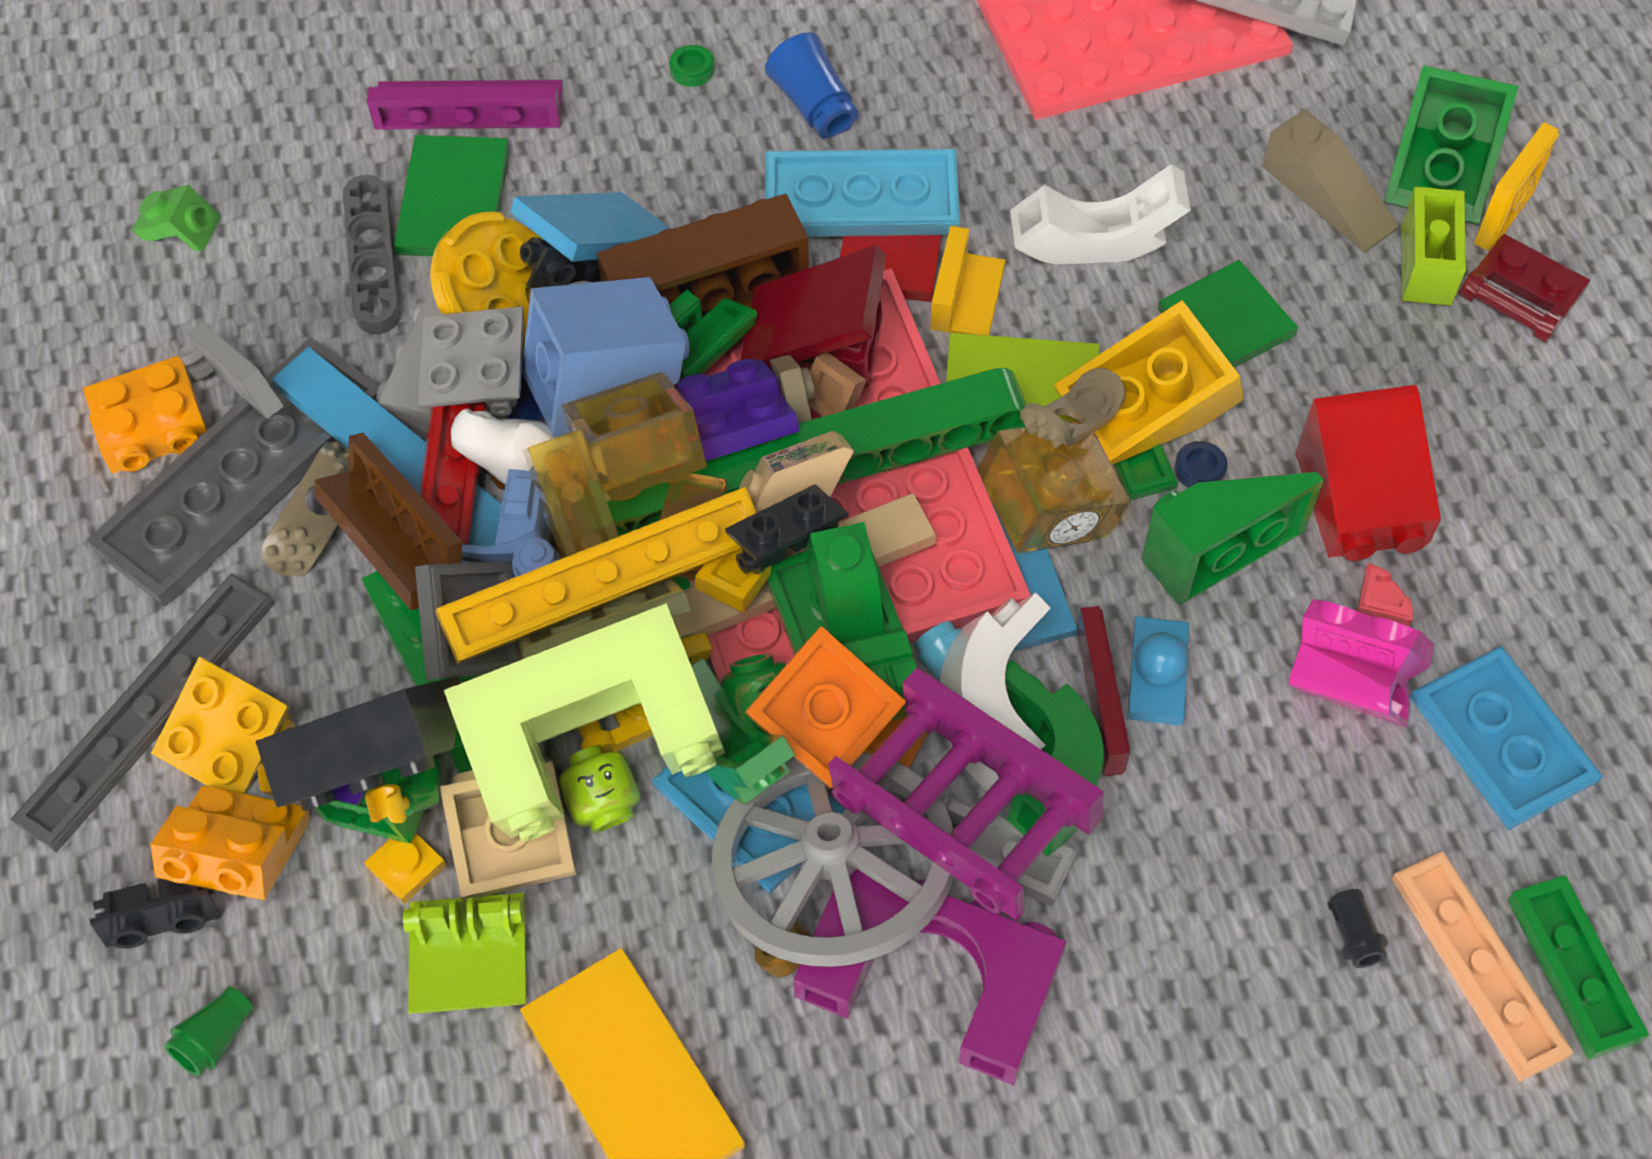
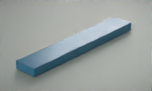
[271,346,502,547]

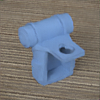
[462,469,561,578]

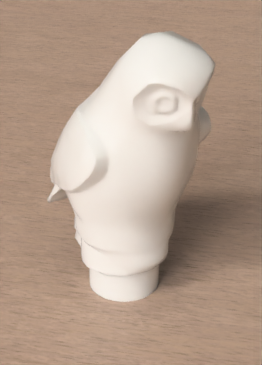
[451,409,622,520]

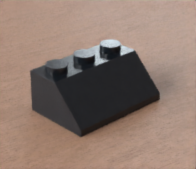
[255,676,460,811]

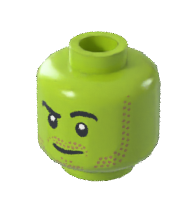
[558,745,641,833]

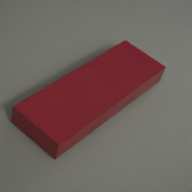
[1077,606,1131,776]

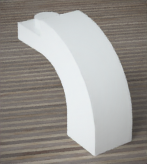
[1010,164,1191,265]
[940,592,1050,792]

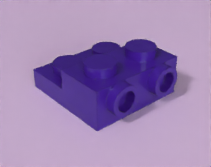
[664,359,800,463]

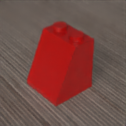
[1295,385,1441,561]

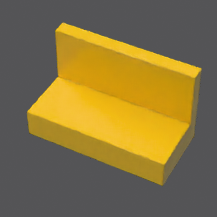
[930,226,1006,335]

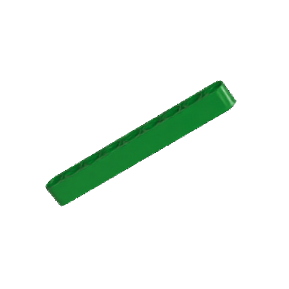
[570,368,1027,549]

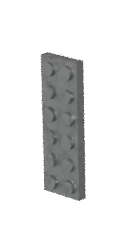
[86,337,380,607]

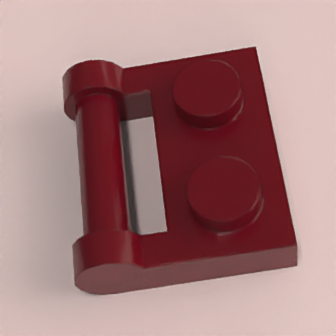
[1458,233,1591,343]

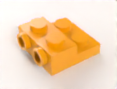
[82,355,208,474]
[150,785,309,900]

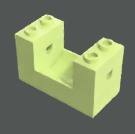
[444,603,725,842]

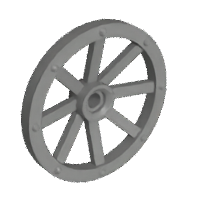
[712,752,954,967]

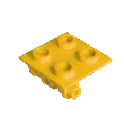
[151,657,295,794]

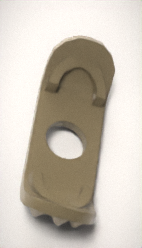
[1020,368,1126,448]
[261,441,349,576]

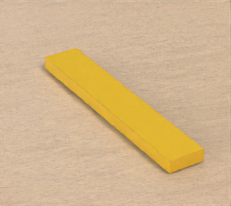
[435,487,757,664]

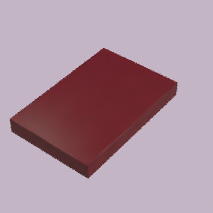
[740,245,887,370]

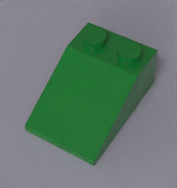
[1384,65,1519,226]
[1141,472,1324,606]

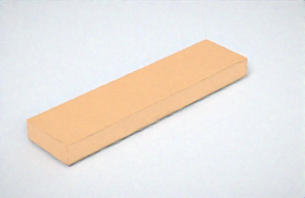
[1391,851,1574,1082]

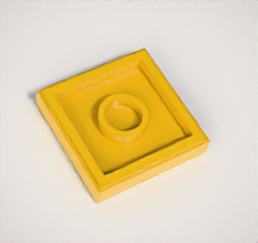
[1473,122,1559,251]

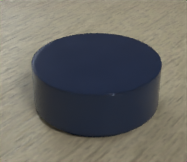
[1174,441,1228,488]

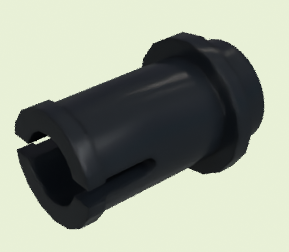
[1327,889,1388,968]

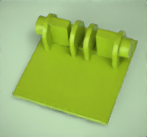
[403,892,527,1014]

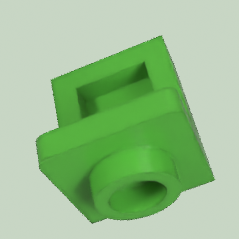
[132,185,221,251]

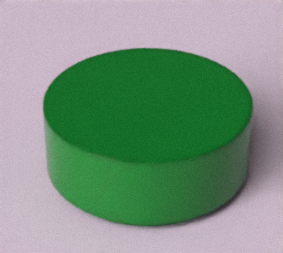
[669,45,715,87]

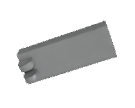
[178,322,284,419]

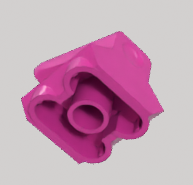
[1289,598,1434,728]

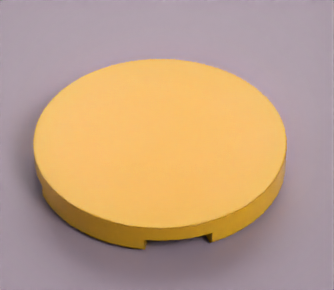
[430,212,544,359]

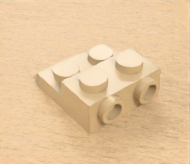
[440,761,576,901]

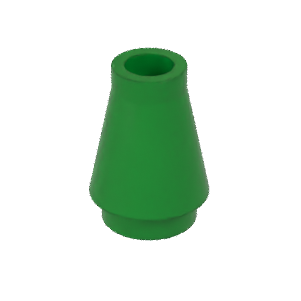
[164,986,254,1077]

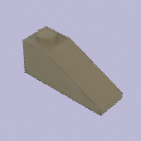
[1262,109,1399,253]

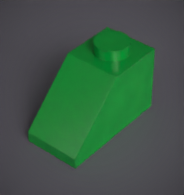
[806,522,885,643]

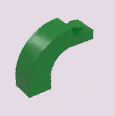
[689,658,795,804]
[1005,660,1103,857]

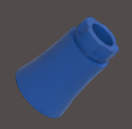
[765,32,858,139]

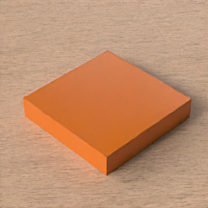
[744,626,906,788]

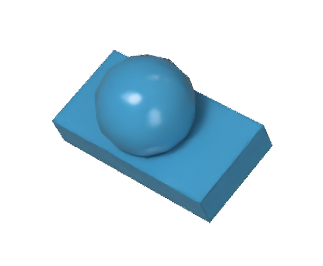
[1127,616,1189,725]

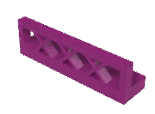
[367,80,563,130]

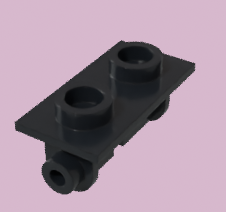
[520,237,601,288]
[725,484,848,575]
[89,879,221,949]

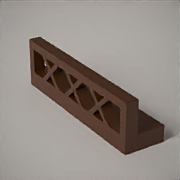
[315,432,462,610]

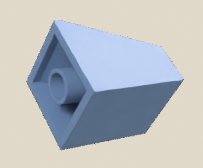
[521,277,689,437]

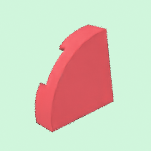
[1357,563,1413,626]

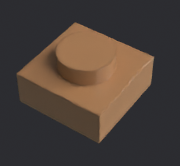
[808,352,867,416]

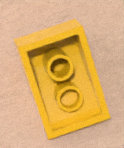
[1054,300,1244,466]

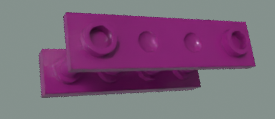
[828,667,1104,921]

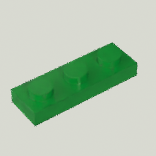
[1508,875,1649,1060]

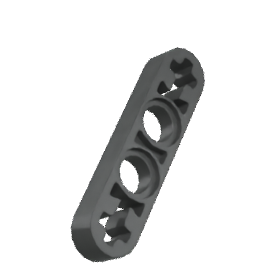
[343,175,400,334]

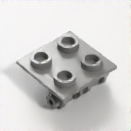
[417,306,524,416]

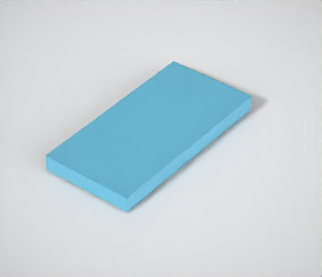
[765,149,960,237]

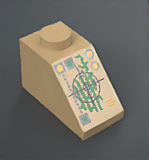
[739,431,854,512]

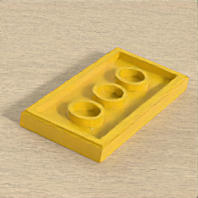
[520,948,745,1159]

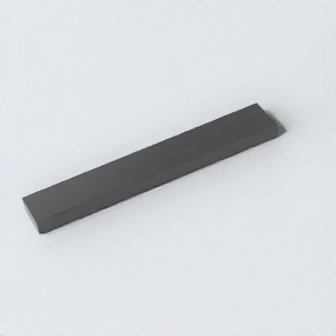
[10,573,275,853]

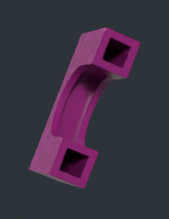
[793,869,1067,1086]

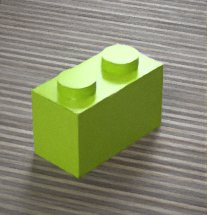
[1401,187,1466,306]

